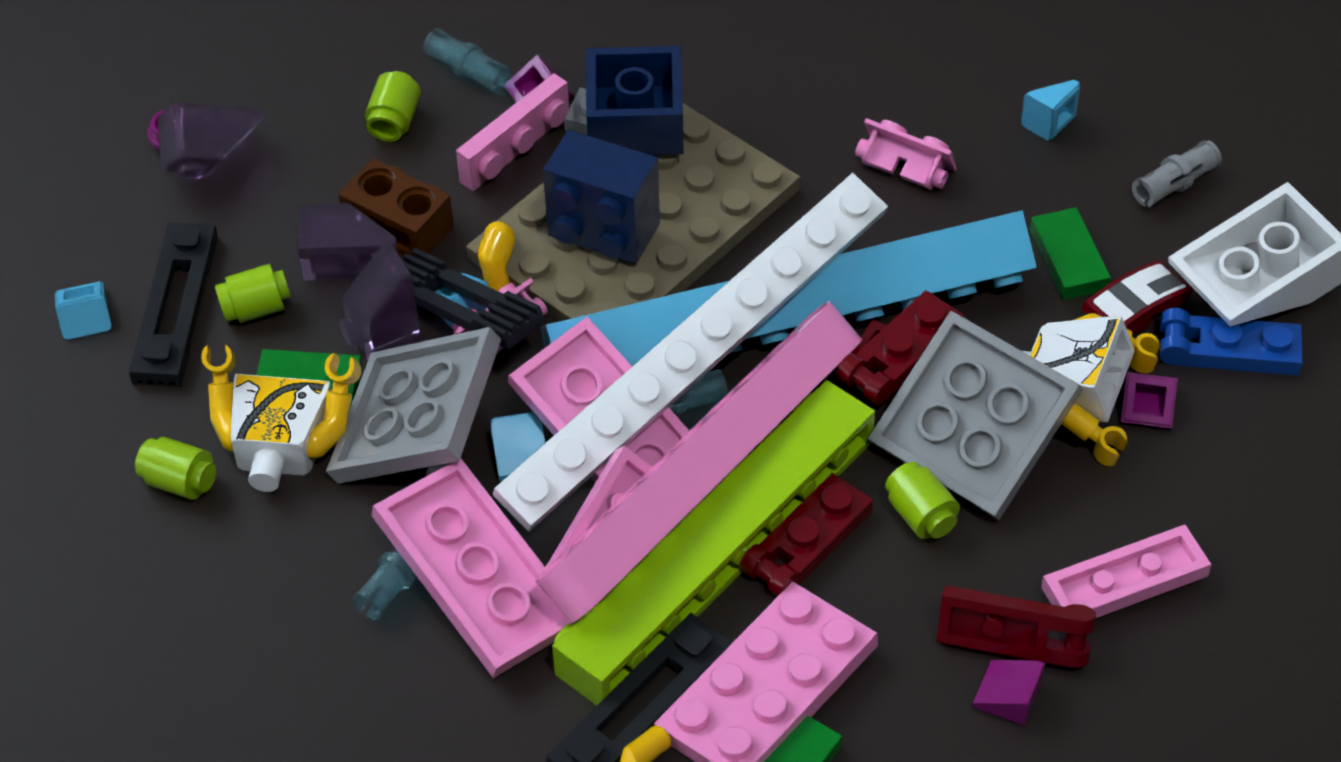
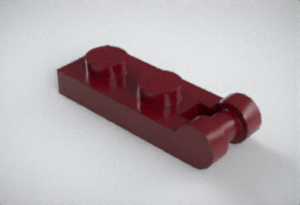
[836,290,965,405]
[739,473,873,596]
[936,585,1096,668]

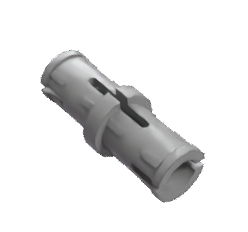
[1132,140,1222,207]

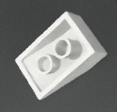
[1168,182,1341,326]

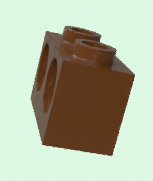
[338,158,454,256]

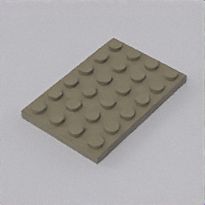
[466,103,800,322]

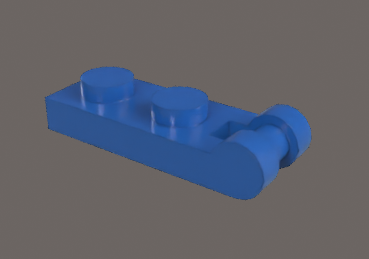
[1160,308,1303,376]

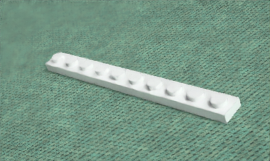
[493,173,888,532]

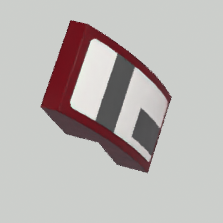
[1081,260,1193,334]

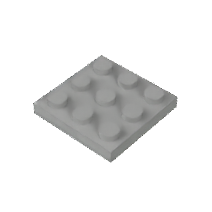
[868,311,1083,521]
[326,327,501,484]

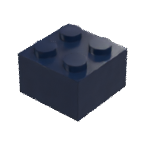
[586,46,684,155]
[543,130,660,264]

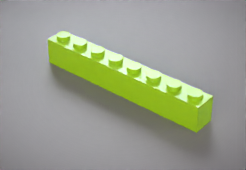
[552,380,875,706]

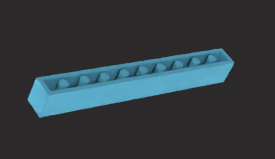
[540,210,1037,366]

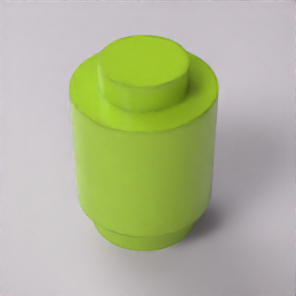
[365,71,421,142]
[215,263,291,324]
[135,437,216,500]
[885,461,960,539]

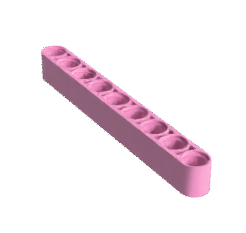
[535,301,862,623]

